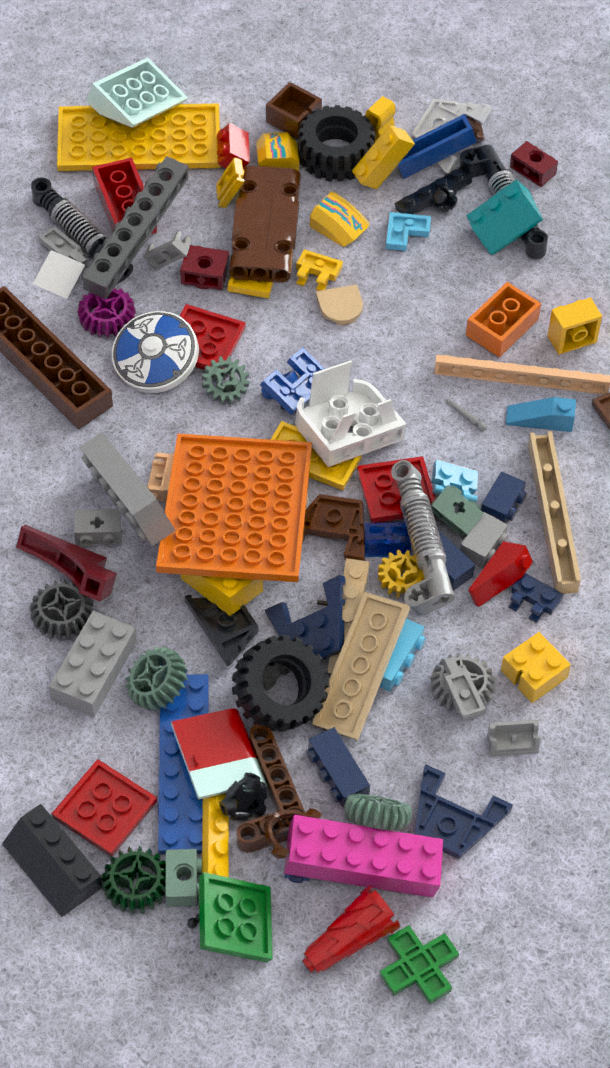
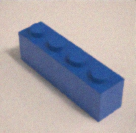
[397,114,477,179]

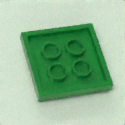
[199,872,273,963]

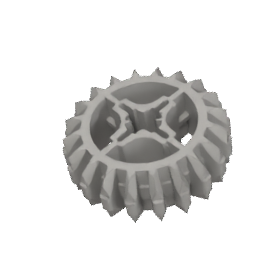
[430,652,495,715]

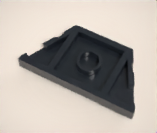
[184,595,259,666]

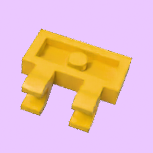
[296,249,343,291]

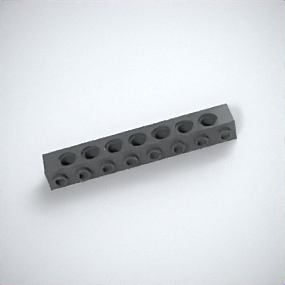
[81,156,188,300]

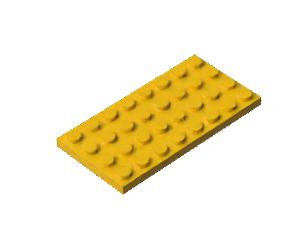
[57,103,221,171]

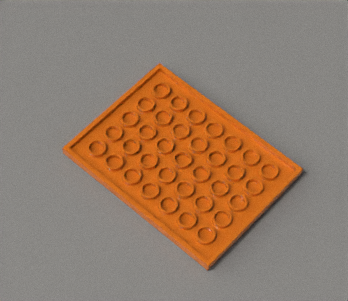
[156,433,312,582]

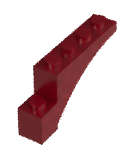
[16,525,117,602]

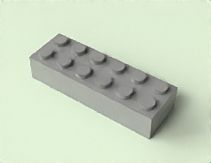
[79,432,176,546]

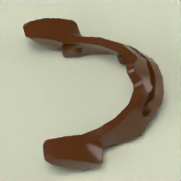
[264,808,323,859]

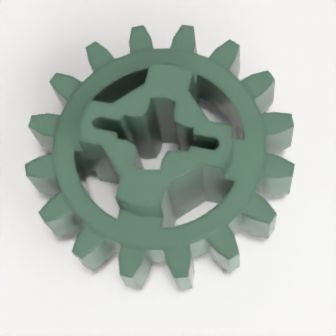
[202,356,250,404]

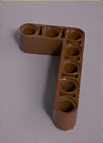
[236,724,305,853]

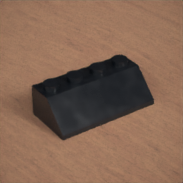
[2,804,102,918]

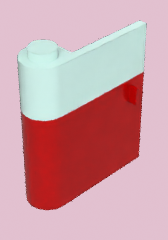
[171,708,267,800]

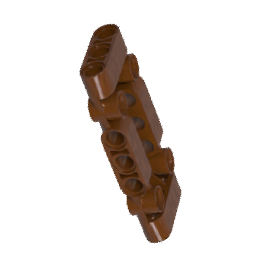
[229,166,301,283]

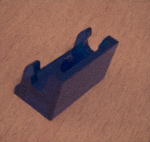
[364,523,411,557]

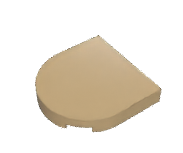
[316,284,363,325]

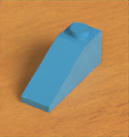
[506,397,576,432]

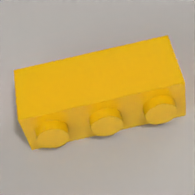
[352,125,415,189]

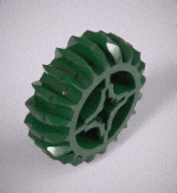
[101,846,166,915]

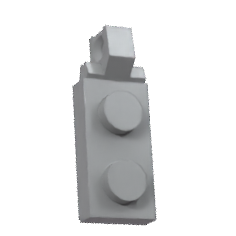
[38,226,88,271]
[443,657,486,722]

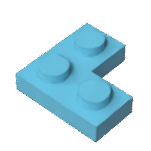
[386,212,431,251]

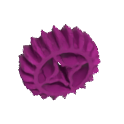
[77,287,136,338]

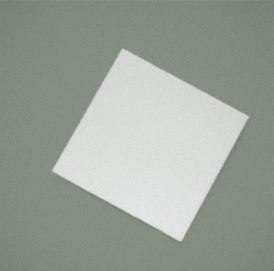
[33,250,85,299]

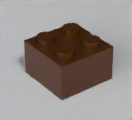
[266,82,322,139]

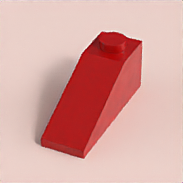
[468,541,533,607]

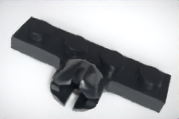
[394,168,472,214]

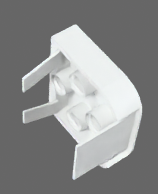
[295,361,406,467]

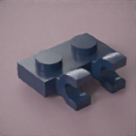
[508,573,564,623]

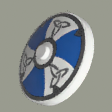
[112,311,199,393]

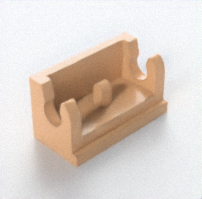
[147,453,174,502]

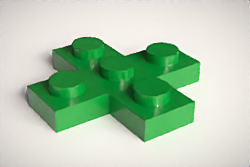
[379,925,459,1004]

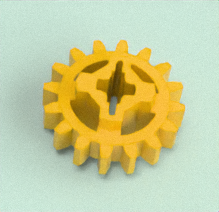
[378,550,425,598]

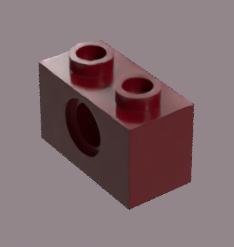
[509,141,558,187]

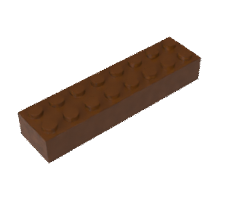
[0,286,113,429]

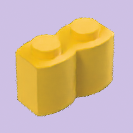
[365,96,396,142]

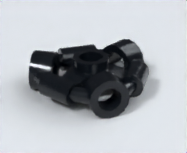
[219,772,267,821]

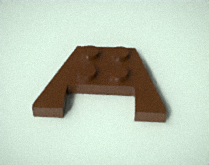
[302,494,365,561]

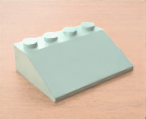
[86,58,188,128]

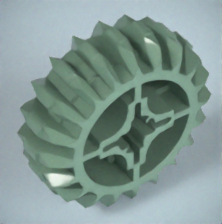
[125,646,188,711]
[344,793,412,831]

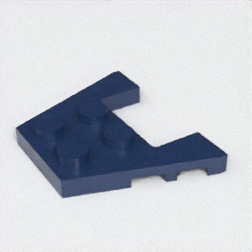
[265,575,346,661]
[415,764,513,859]

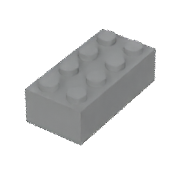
[49,611,137,717]

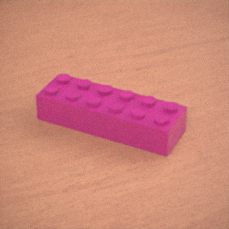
[284,815,443,897]

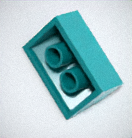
[466,179,543,255]

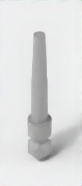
[446,398,487,431]

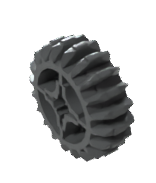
[30,579,94,641]

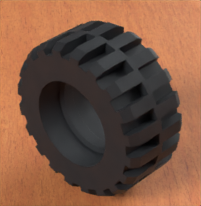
[297,105,375,182]
[232,635,329,732]

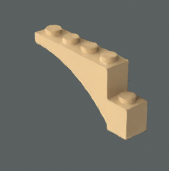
[328,558,370,674]

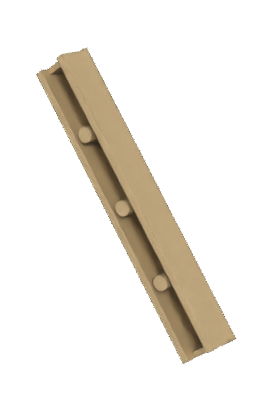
[528,431,581,594]

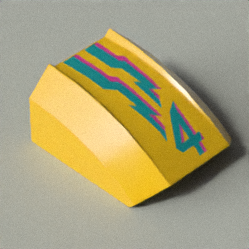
[256,132,299,171]
[309,191,369,247]

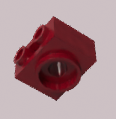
[180,245,229,290]

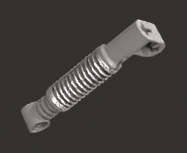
[391,460,455,615]

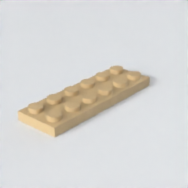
[312,592,410,741]

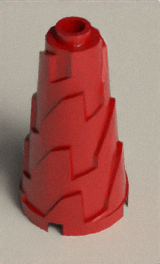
[302,885,400,973]

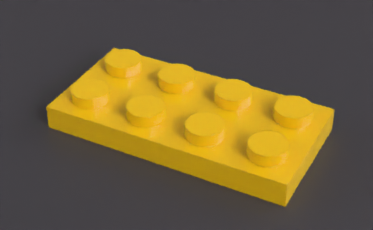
[270,421,362,491]

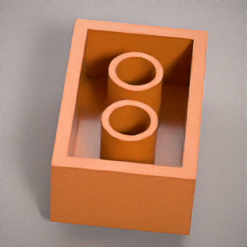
[466,282,541,358]

